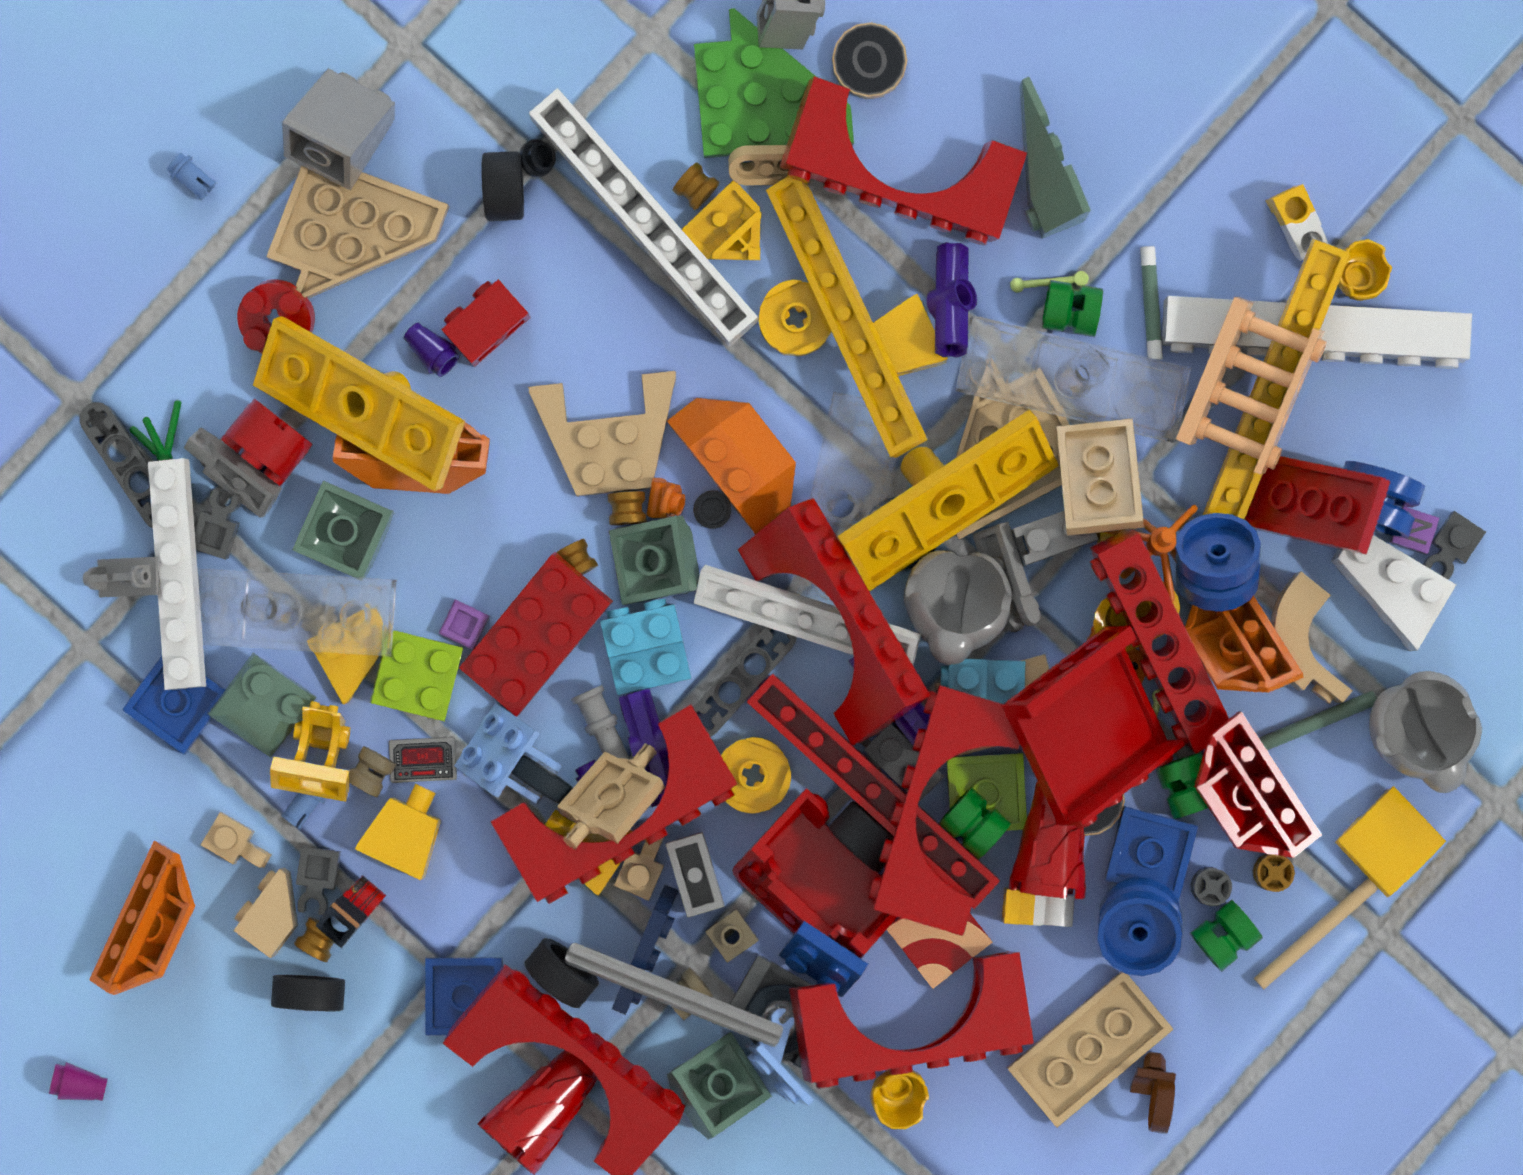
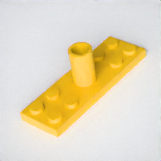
[253,316,465,491]
[837,409,1059,592]

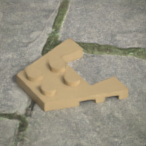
[528,371,676,497]

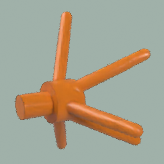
[1103,505,1198,602]

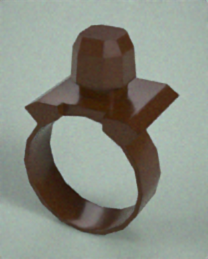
[1130,1052,1176,1134]

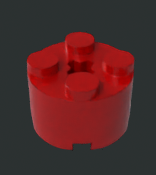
[220,398,313,487]

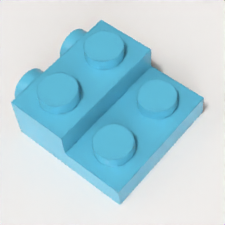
[600,599,692,696]
[940,659,1026,704]

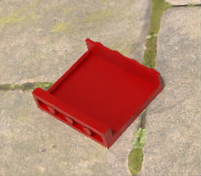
[1002,626,1185,828]

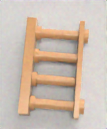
[1176,297,1327,475]

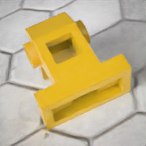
[270,701,351,802]

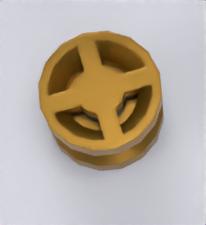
[672,162,720,210]
[607,491,647,525]
[556,539,598,575]
[1252,854,1295,892]
[294,917,335,962]

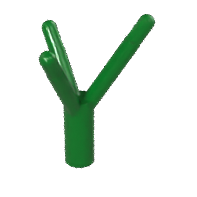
[129,400,182,461]

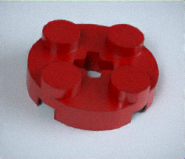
[237,279,315,353]

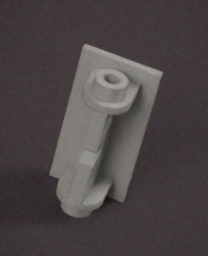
[83,557,159,597]

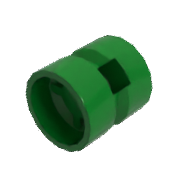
[1042,280,1103,337]
[1155,752,1208,819]
[938,787,1011,860]
[1190,900,1263,972]

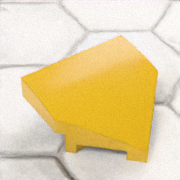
[681,180,761,260]

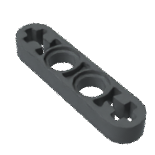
[80,402,153,528]
[693,627,797,737]

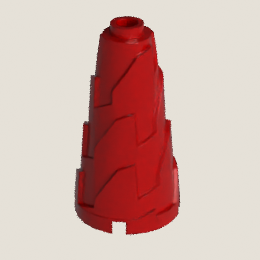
[1009,782,1086,899]
[477,1032,606,1175]

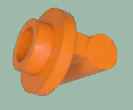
[646,478,686,519]

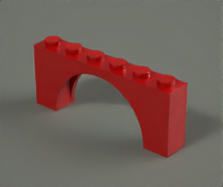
[780,76,1027,245]
[737,498,931,746]
[868,685,1020,936]
[491,705,738,905]
[789,951,1034,1088]
[442,964,686,1175]

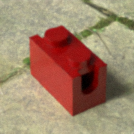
[441,279,531,367]

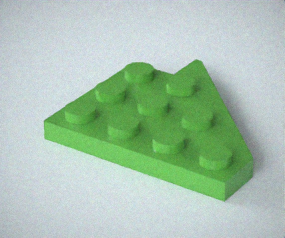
[694,8,854,158]

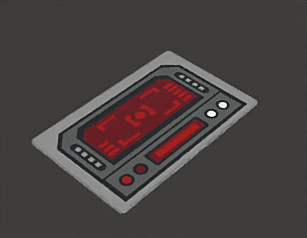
[389,737,457,783]

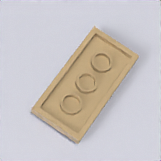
[1007,972,1174,1128]

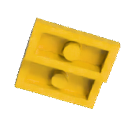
[1335,786,1446,898]

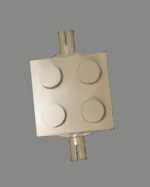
[557,743,665,849]

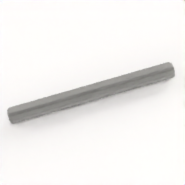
[565,943,783,1047]

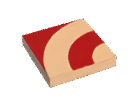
[887,913,993,989]

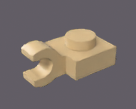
[201,812,272,868]
[614,837,664,901]

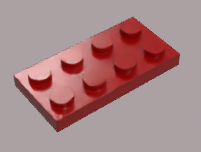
[1244,456,1391,555]
[459,552,613,717]

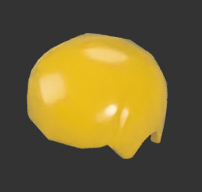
[1338,239,1392,301]
[870,1069,929,1129]

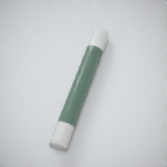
[1140,246,1163,361]

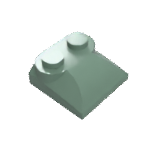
[292,480,394,581]
[609,516,699,605]
[208,652,316,757]
[667,1032,772,1139]

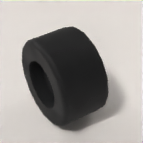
[481,151,524,221]
[829,801,894,873]

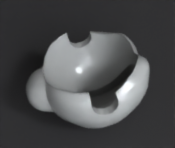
[904,550,1012,665]
[1369,671,1482,793]

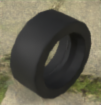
[524,938,599,1008]
[271,975,345,1011]

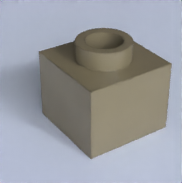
[705,908,759,963]

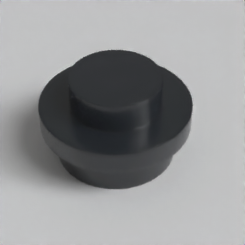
[520,139,556,178]
[693,491,731,529]

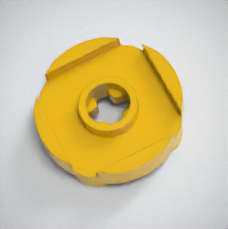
[758,280,832,356]
[721,737,791,814]

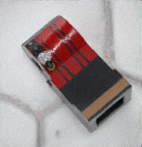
[316,876,386,948]

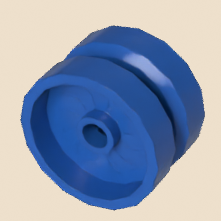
[1343,461,1425,538]
[1176,513,1261,612]
[1097,877,1182,976]

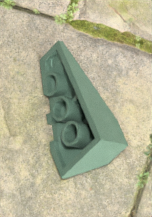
[1019,77,1091,239]

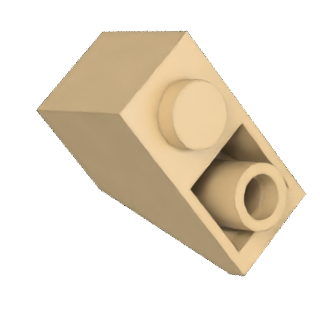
[233,867,298,958]

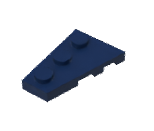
[612,885,679,1015]

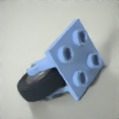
[454,703,573,804]
[745,984,814,1106]

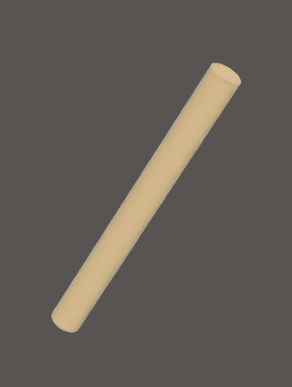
[1254,878,1378,990]

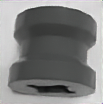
[1190,867,1232,906]

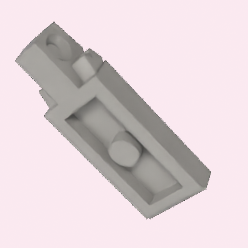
[184,428,282,518]

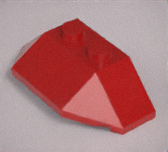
[1194,711,1322,858]

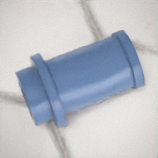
[166,153,217,200]
[281,793,325,830]

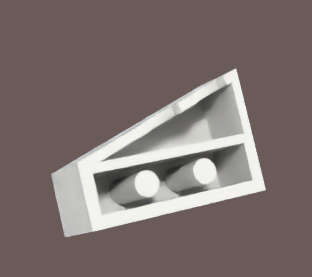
[1331,535,1456,652]

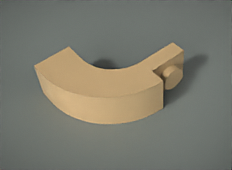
[1270,571,1352,704]

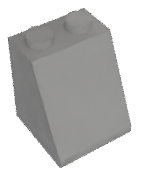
[282,68,395,191]

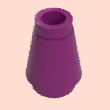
[49,1062,108,1101]

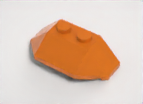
[667,398,796,535]
[333,422,490,494]
[1185,596,1304,693]
[89,841,195,995]

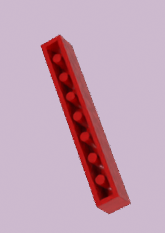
[747,673,1000,909]

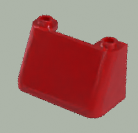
[732,788,897,958]

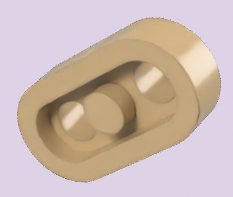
[728,145,788,185]

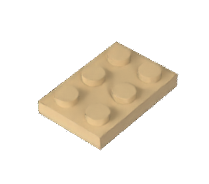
[1056,418,1144,536]

